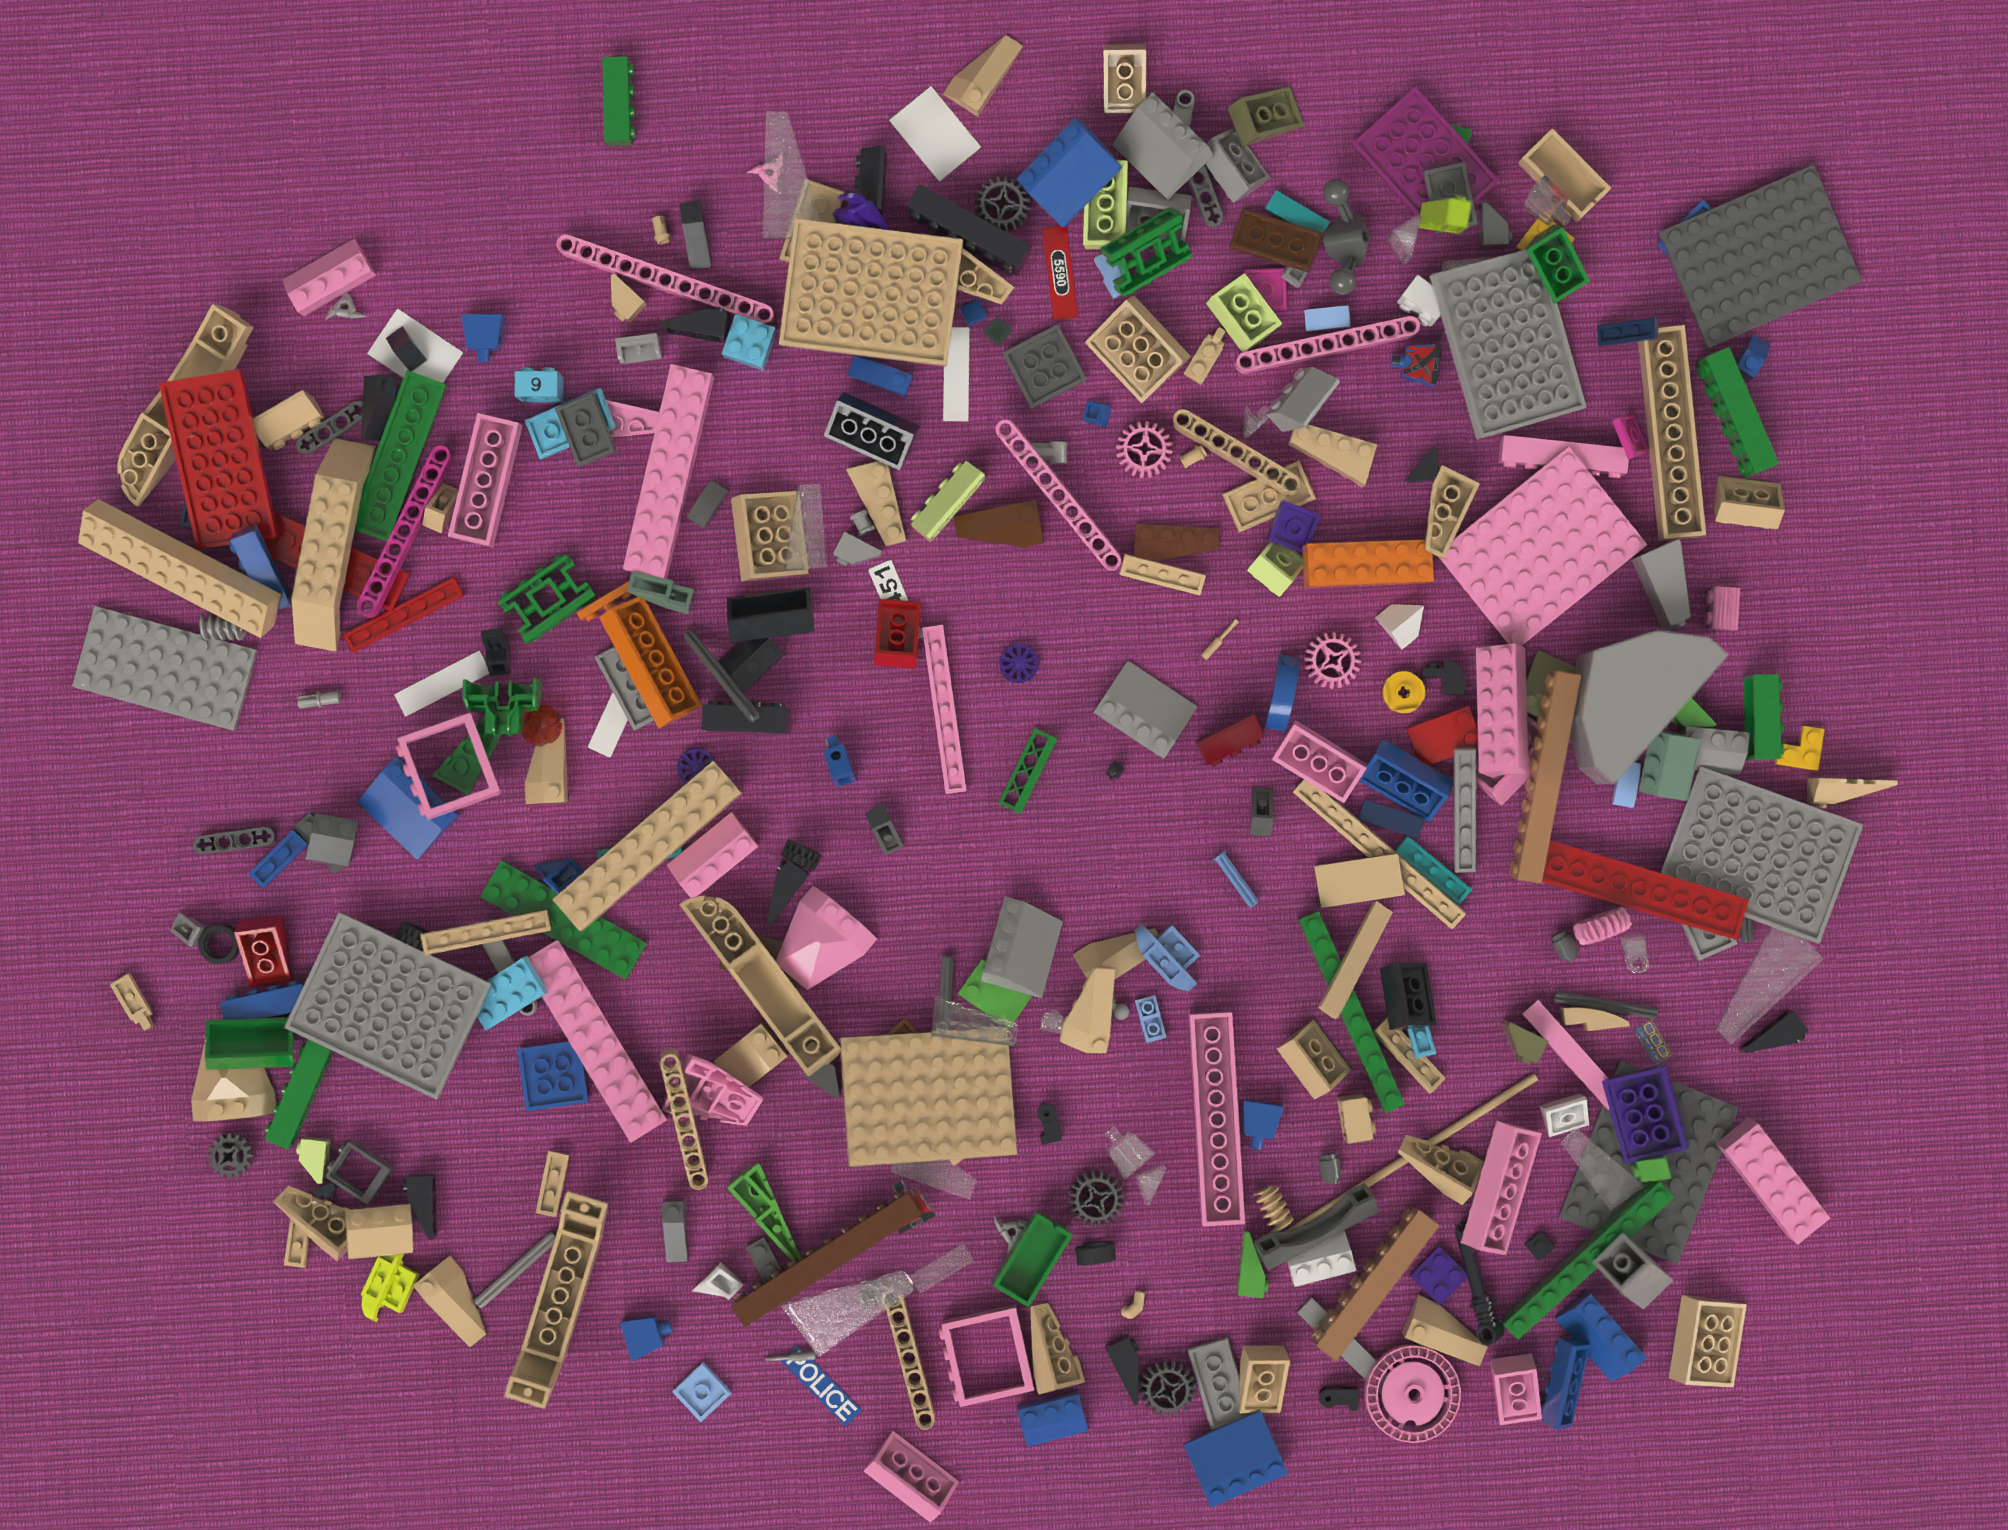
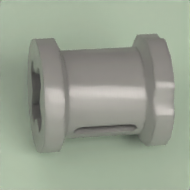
[850,510,875,536]

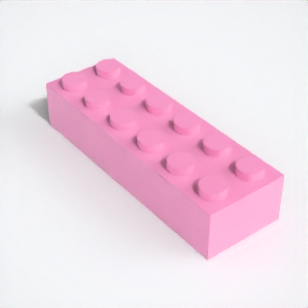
[448,413,523,548]
[1476,643,1529,776]
[1716,1117,1830,1245]
[1461,1121,1542,1255]

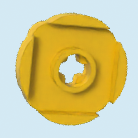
[1382,671,1425,713]

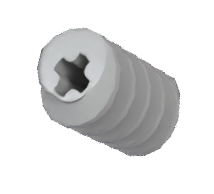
[199,614,246,640]

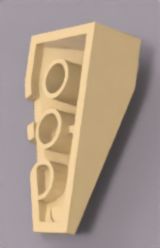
[943,35,1023,117]
[947,236,1015,305]
[1425,465,1480,559]
[525,719,568,804]
[1807,778,1898,808]
[1072,928,1159,980]
[1059,967,1115,1053]
[1398,1135,1485,1205]
[274,1186,351,1261]
[413,1255,487,1347]
[1402,1294,1488,1366]
[1030,1303,1085,1394]

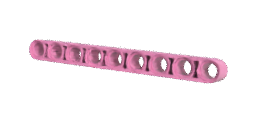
[1235,316,1420,374]
[996,419,1121,570]

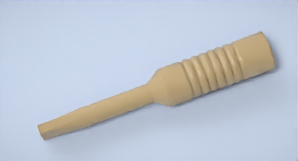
[1201,619,1239,660]

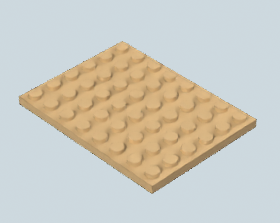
[779,219,963,367]
[840,1028,1017,1167]

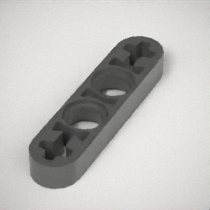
[1188,165,1223,228]
[296,401,363,455]
[193,827,277,854]

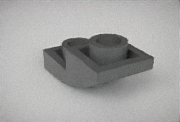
[687,481,728,529]

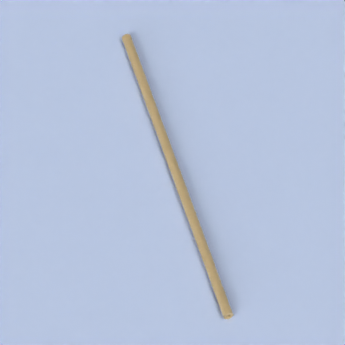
[1285,1073,1538,1231]

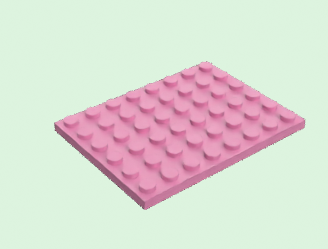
[1438,447,1647,646]

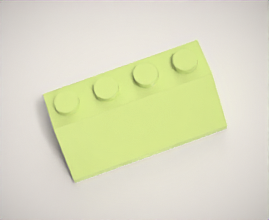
[1083,160,1128,249]
[911,461,985,543]

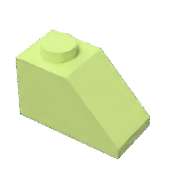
[297,1137,331,1184]

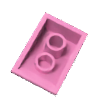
[1490,1353,1542,1425]

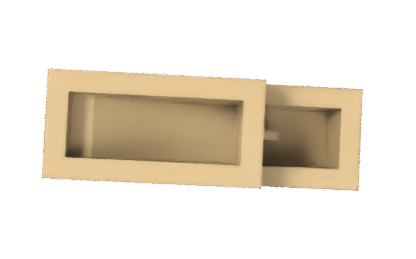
[1560,1006,1630,1031]

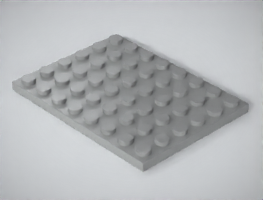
[1430,250,1587,440]
[1660,766,1863,944]
[284,912,493,1100]

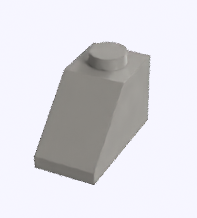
[833,532,882,566]

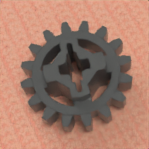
[207,1132,255,1179]

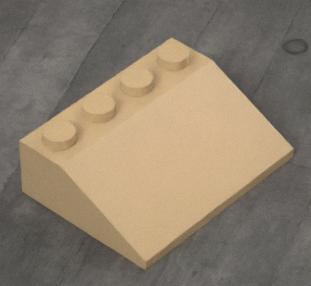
[1085,296,1191,403]
[731,491,809,582]
[1669,1295,1747,1387]

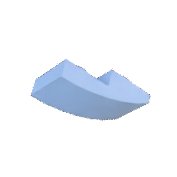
[1094,255,1121,299]
[1304,306,1351,331]
[1612,762,1641,808]
[1135,995,1167,1043]

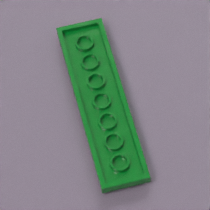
[355,370,447,541]
[480,860,647,980]

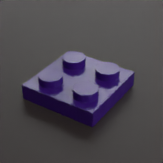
[1266,500,1321,554]
[1409,1245,1468,1306]

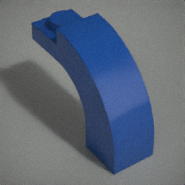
[1265,654,1300,732]

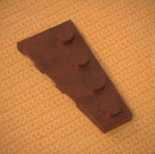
[1134,524,1219,562]

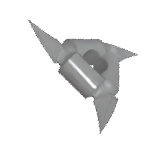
[325,292,367,320]
[994,1216,1026,1253]

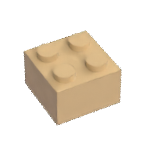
[1337,1093,1376,1143]

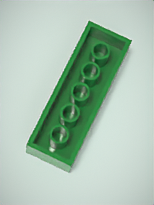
[1696,347,1779,478]

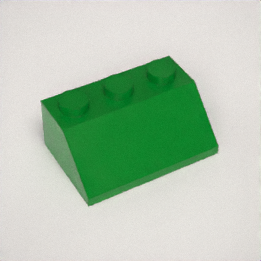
[1526,224,1590,304]

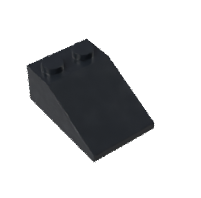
[660,306,731,343]

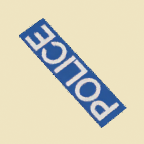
[781,1345,862,1427]

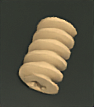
[1253,1185,1293,1232]

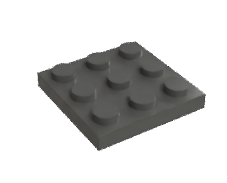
[1002,324,1087,410]

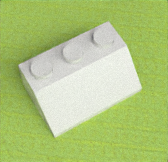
[1287,1231,1356,1287]

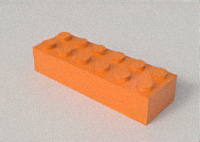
[1302,540,1434,588]
[599,597,702,729]

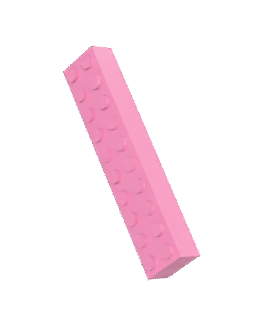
[623,364,714,579]
[528,940,667,1143]
[1188,1011,1245,1227]

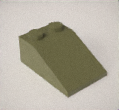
[1228,87,1304,147]
[1526,650,1576,719]

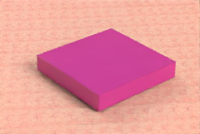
[1243,268,1287,311]
[1612,414,1650,460]

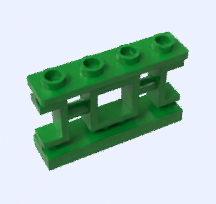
[1100,207,1193,296]
[498,554,598,645]

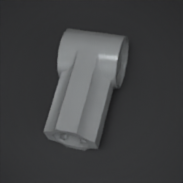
[1027,441,1067,464]

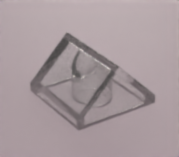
[1387,215,1421,265]

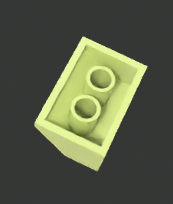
[1206,273,1282,353]

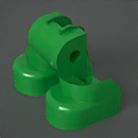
[463,678,542,737]

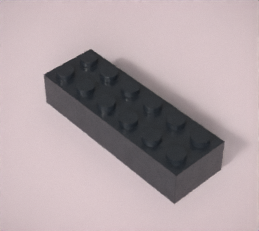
[907,184,1030,275]

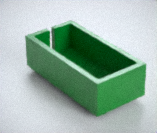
[1743,674,1784,760]
[205,1017,294,1070]
[991,1209,1073,1307]

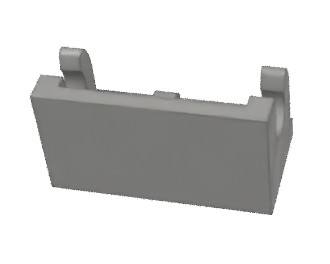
[615,333,662,364]

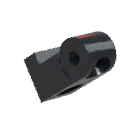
[1037,1103,1062,1145]
[1318,1386,1358,1411]

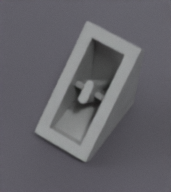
[170,912,209,947]

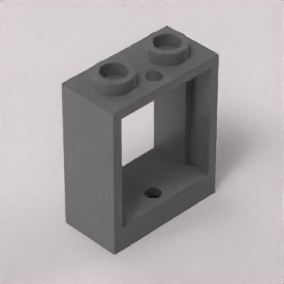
[325,1139,395,1205]

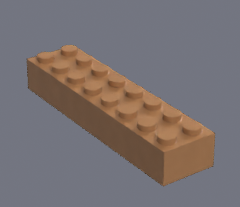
[1310,1206,1439,1361]

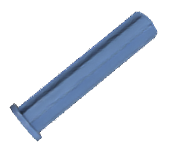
[1212,850,1259,908]

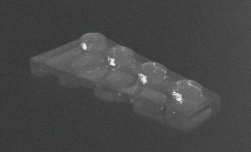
[784,484,827,570]
[931,995,1017,1046]
[1560,1129,1645,1211]
[890,1160,977,1200]

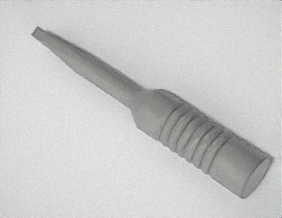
[765,1351,816,1361]

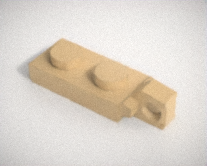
[1183,327,1226,385]
[110,973,155,1031]

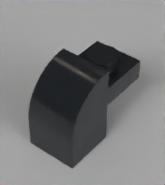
[481,628,511,676]
[1420,660,1465,695]

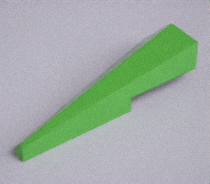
[727,1162,801,1260]

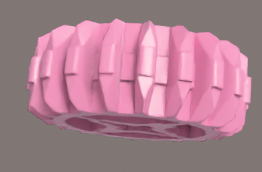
[1116,421,1173,478]
[1304,632,1361,689]
[1573,907,1632,945]

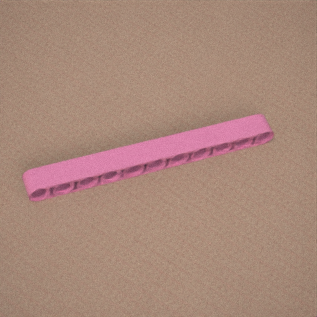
[556,235,775,325]

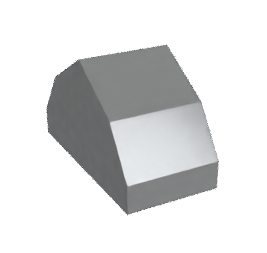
[1570,631,1728,784]

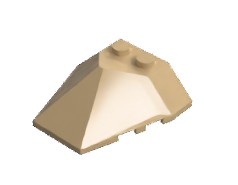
[191,1039,277,1121]

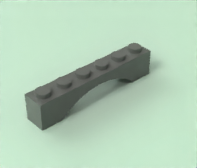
[1254,1183,1379,1270]

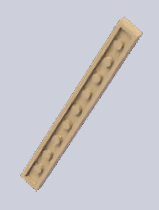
[1293,779,1466,929]

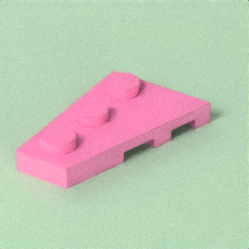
[606,400,659,438]

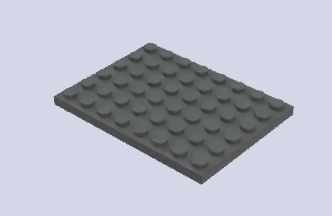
[1658,165,1862,349]
[1558,1060,1739,1264]

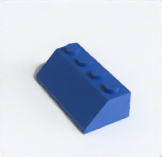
[1359,739,1454,822]
[1555,1290,1647,1381]
[1541,1337,1590,1430]

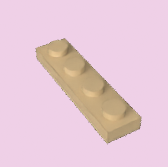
[1119,553,1206,595]
[1372,1017,1446,1094]

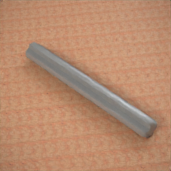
[474,1232,556,1308]

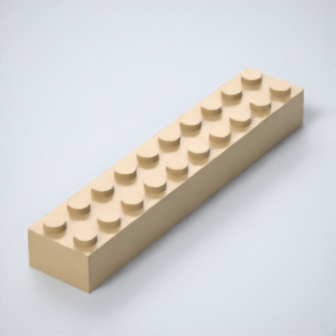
[1638,325,1706,541]
[78,499,281,638]
[552,761,743,932]

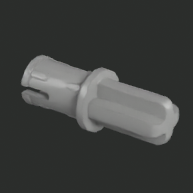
[297,690,341,708]

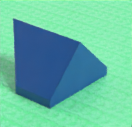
[534,857,585,895]

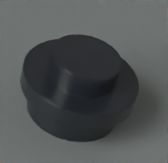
[1106,760,1125,781]

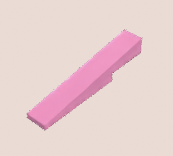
[1522,1000,1609,1110]

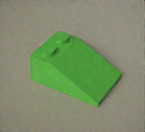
[958,958,1032,1029]

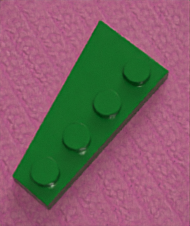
[432,716,502,795]

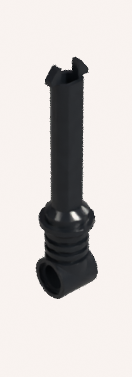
[1455,1221,1505,1345]

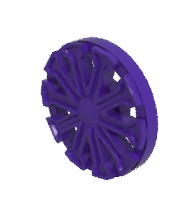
[999,644,1039,683]
[677,748,716,784]

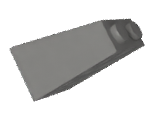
[1631,539,1690,630]
[1593,1233,1674,1310]

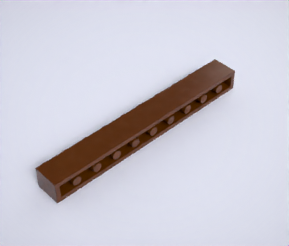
[731,1190,923,1328]

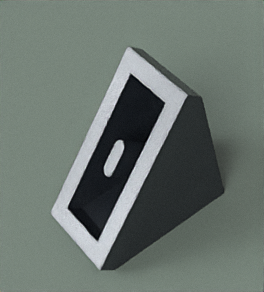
[386,326,428,372]
[1405,447,1439,484]

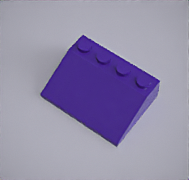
[1602,1063,1690,1163]

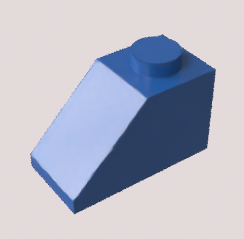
[1736,335,1771,381]

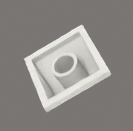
[1539,1094,1589,1137]

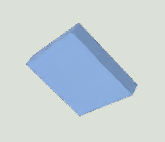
[672,1362,732,1422]

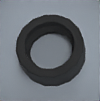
[198,924,240,964]
[1075,1241,1117,1266]

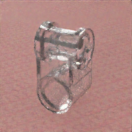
[1621,932,1649,973]

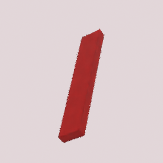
[343,577,465,653]

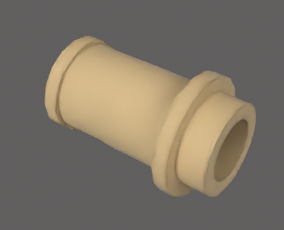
[652,216,671,244]
[1179,445,1207,469]

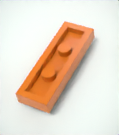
[577,581,633,622]

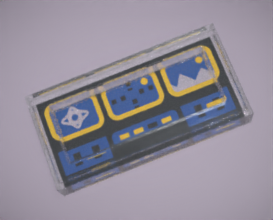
[1632,1019,1673,1066]

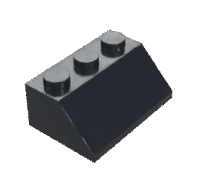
[855,145,887,217]
[718,637,785,694]
[1380,963,1437,1030]

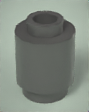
[1551,930,1580,962]
[1318,1152,1342,1184]

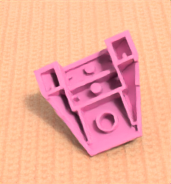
[776,886,877,990]
[661,1054,763,1126]

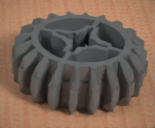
[974,176,1030,233]
[1068,1169,1125,1227]
[1139,1359,1196,1418]

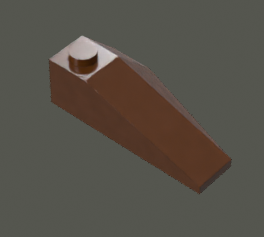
[954,500,1043,547]

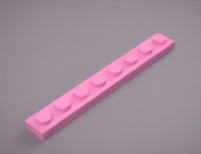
[922,625,967,794]

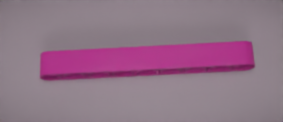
[357,445,453,618]

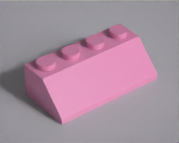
[283,238,376,316]
[1476,715,1539,806]
[1272,720,1367,803]
[667,812,758,898]
[864,1431,959,1523]

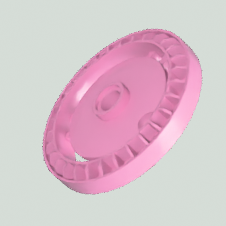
[1364,1344,1461,1443]

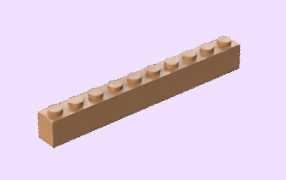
[1510,669,1581,883]

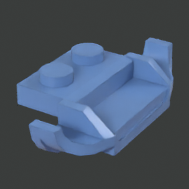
[1134,923,1200,991]

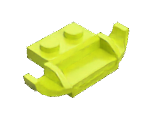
[361,1254,420,1322]

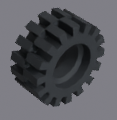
[781,839,822,870]
[396,921,430,951]

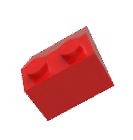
[874,599,921,669]
[1406,706,1478,766]
[234,915,292,987]

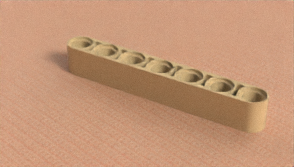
[1173,409,1301,496]
[660,1048,708,1190]
[883,1284,935,1430]

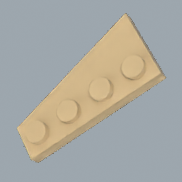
[846,461,906,546]

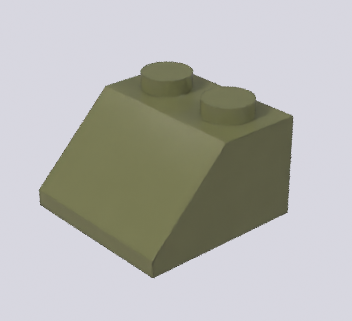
[1501,1019,1548,1065]

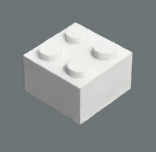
[1397,275,1441,327]

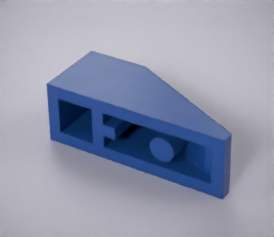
[847,356,913,398]

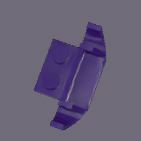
[832,193,891,230]

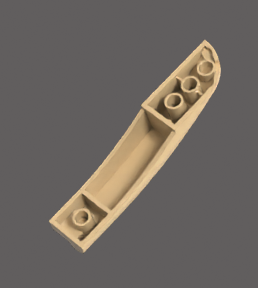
[117,304,254,506]
[679,896,841,1077]

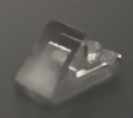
[1242,405,1271,440]

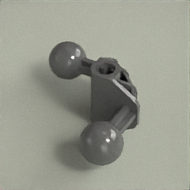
[1323,179,1370,295]

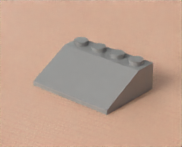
[1112,92,1213,200]
[1093,661,1197,759]
[981,896,1063,998]

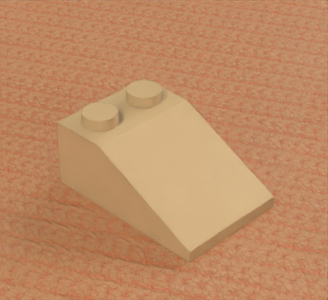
[1104,44,1146,113]
[714,1022,789,1087]
[1239,1346,1290,1413]

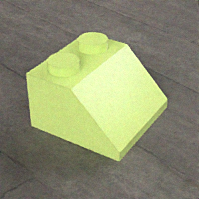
[1247,541,1303,597]

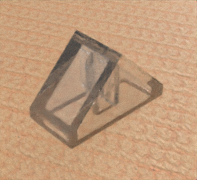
[1134,1163,1167,1206]

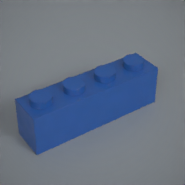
[229,524,292,610]
[220,980,305,1020]

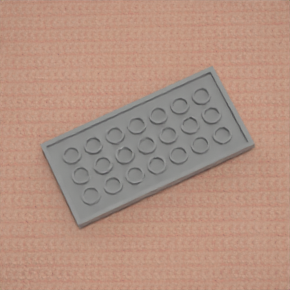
[72,606,258,731]

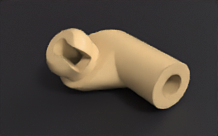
[1121,1290,1145,1319]

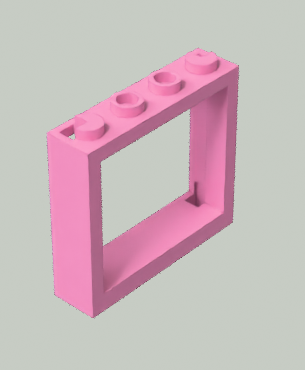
[396,713,500,820]
[939,1304,1034,1407]

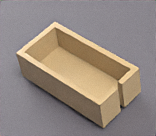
[1518,128,1611,223]

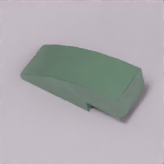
[627,571,694,614]

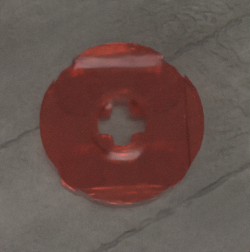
[522,704,562,747]

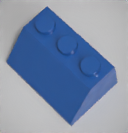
[1017,1390,1089,1447]

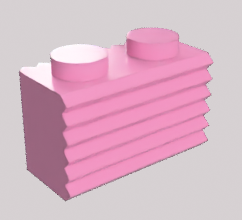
[1705,586,1740,631]

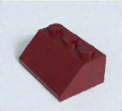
[1195,714,1264,767]

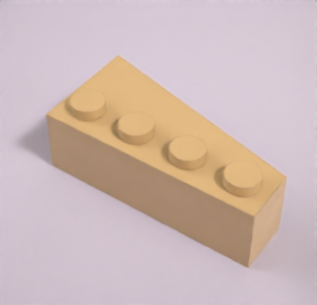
[1288,424,1377,488]

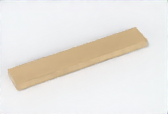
[1318,901,1393,1019]
[421,910,551,955]

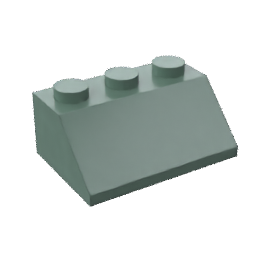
[1639,729,1701,801]

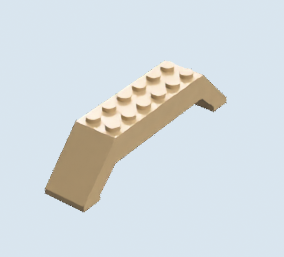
[292,438,377,652]
[504,1191,608,1409]

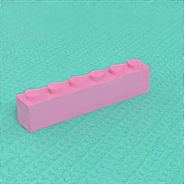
[1498,435,1629,479]

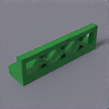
[998,728,1058,814]

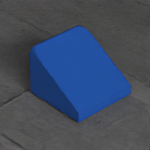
[960,299,987,327]
[1082,401,1112,428]

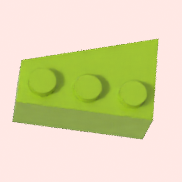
[1418,196,1471,234]

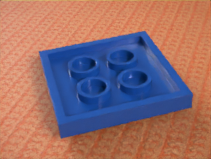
[517,1041,589,1112]

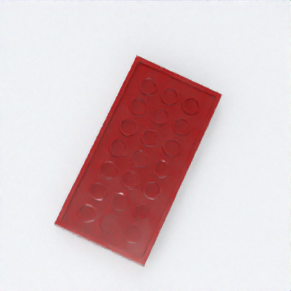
[159,369,279,550]

